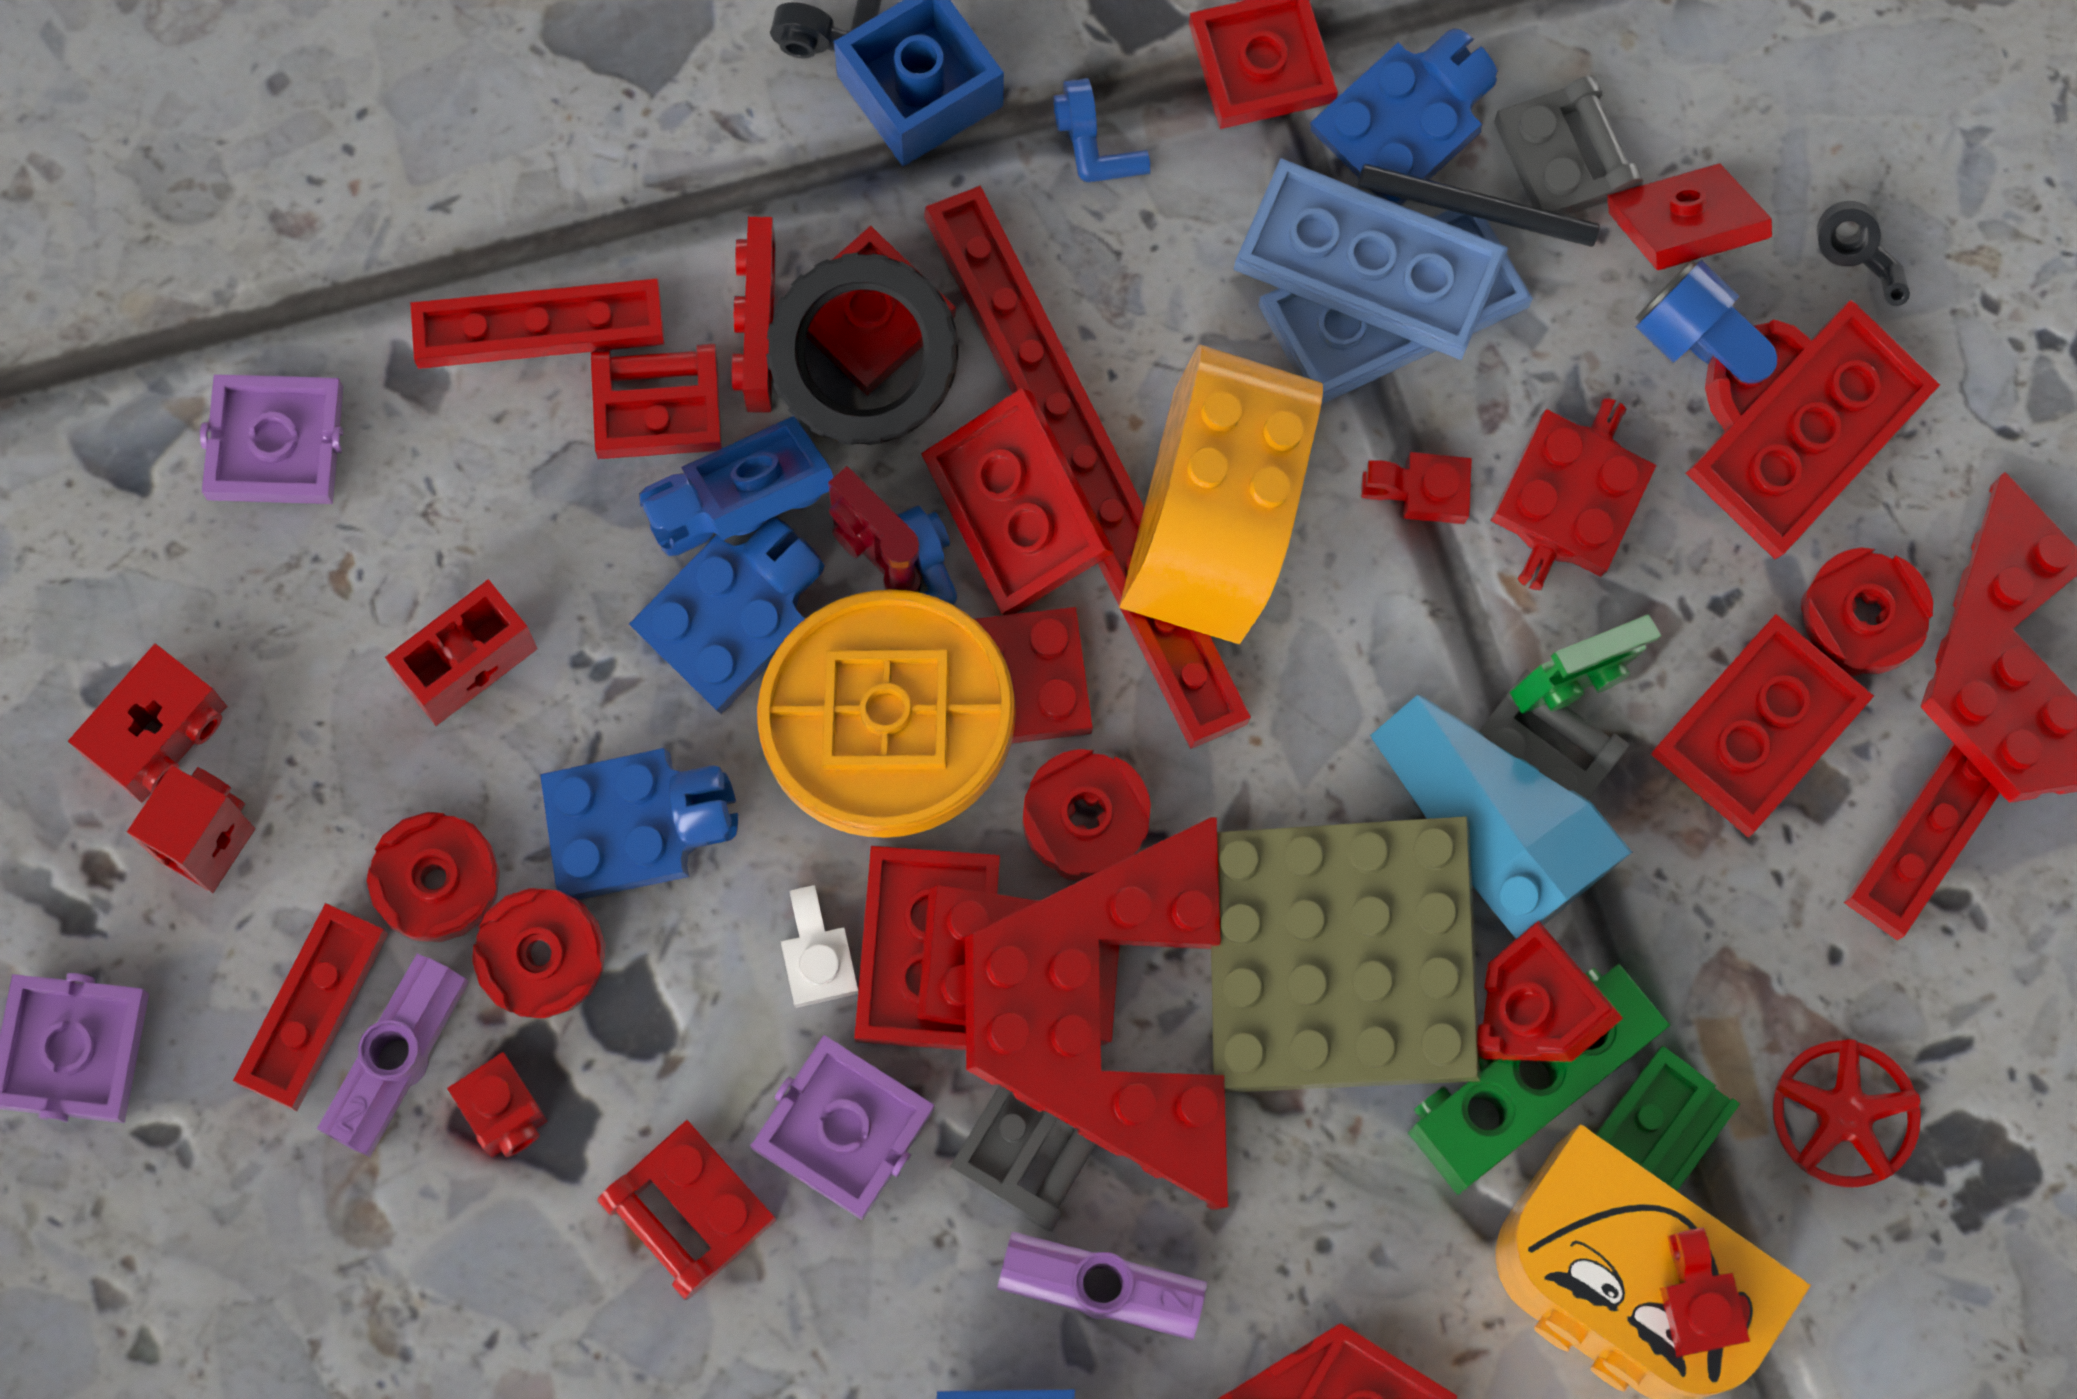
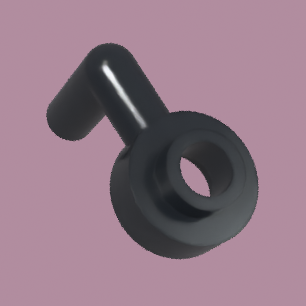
[770,0,882,59]
[1817,201,1910,306]

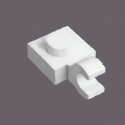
[780,885,858,1008]

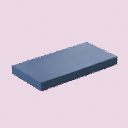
[1233,158,1508,360]
[1258,210,1533,405]

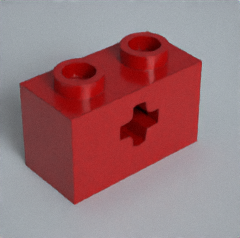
[384,579,538,726]
[68,643,227,803]
[127,765,256,894]

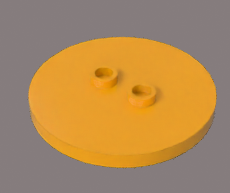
[757,589,1016,838]

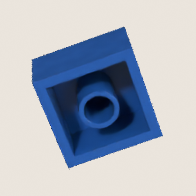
[834,0,1004,167]

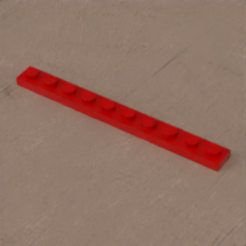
[924,185,1251,749]

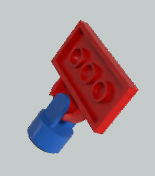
[1635,259,1941,559]

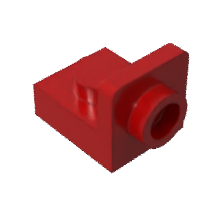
[447,1052,548,1158]

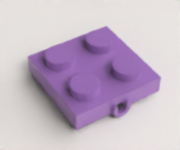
[200,374,344,504]
[0,973,149,1123]
[751,1035,935,1221]

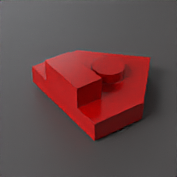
[1477,920,1623,1062]

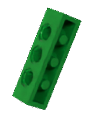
[1408,964,1670,1195]

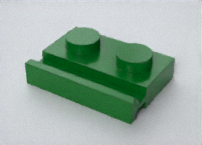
[1509,614,1661,714]
[1595,1045,1740,1191]

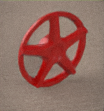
[1772,1039,1921,1188]

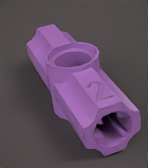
[317,954,469,1157]
[997,1231,1207,1341]

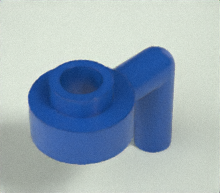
[1053,78,1151,182]
[897,505,957,605]

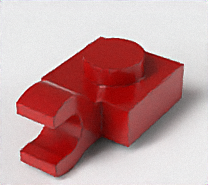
[1361,452,1472,525]
[1660,1227,1750,1357]

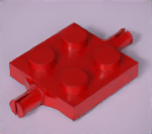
[1490,398,1657,591]

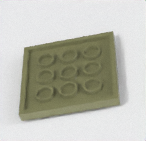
[1211,816,1481,1093]

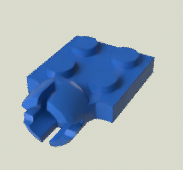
[1310,29,1498,205]
[639,416,834,557]
[629,517,825,714]
[540,748,738,900]

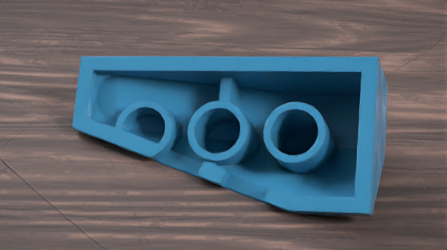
[1370,695,1633,939]

